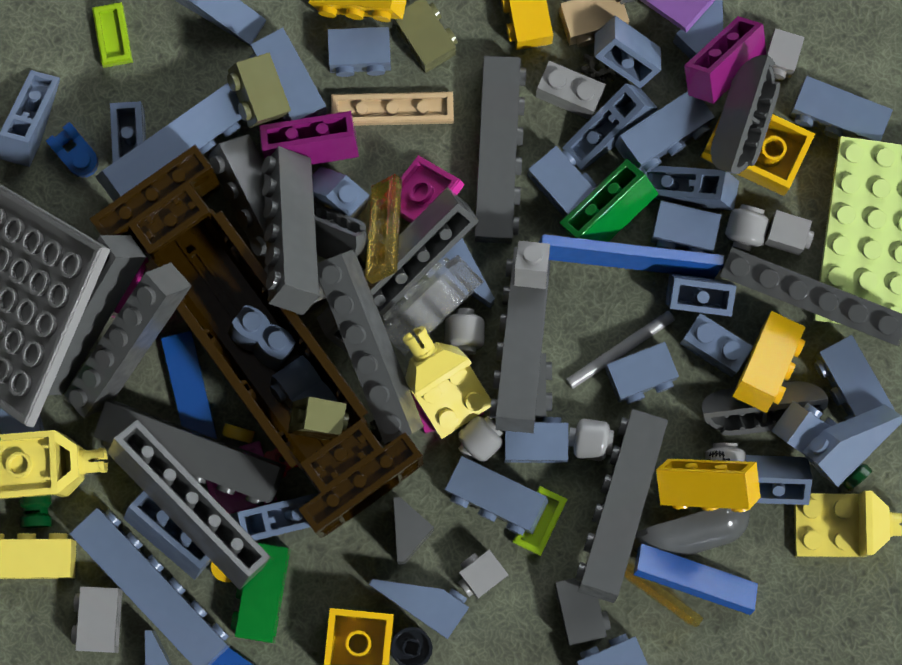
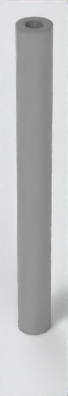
[566,311,675,389]

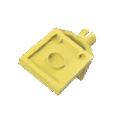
[403,326,491,439]
[0,430,108,499]
[794,491,902,557]

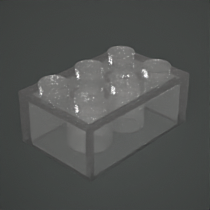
[382,255,484,356]

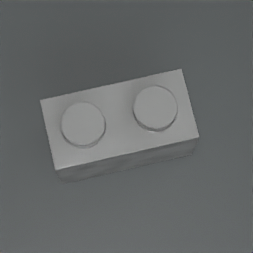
[536,61,606,120]
[71,586,123,653]

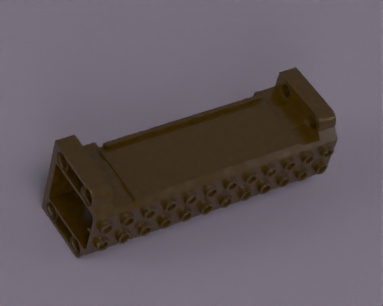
[89,144,424,538]

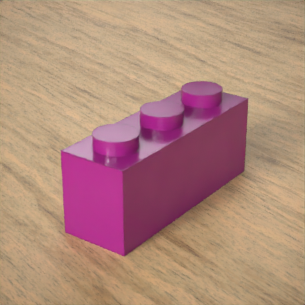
[684,16,767,104]
[260,111,359,165]

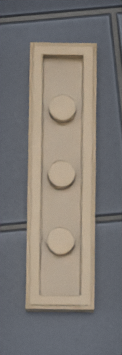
[331,92,454,126]

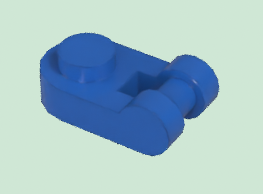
[45,122,99,178]

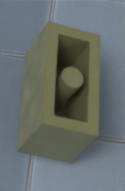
[393,0,458,73]
[227,52,291,128]
[288,397,349,440]

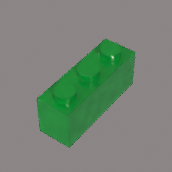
[560,159,658,242]
[231,543,291,643]

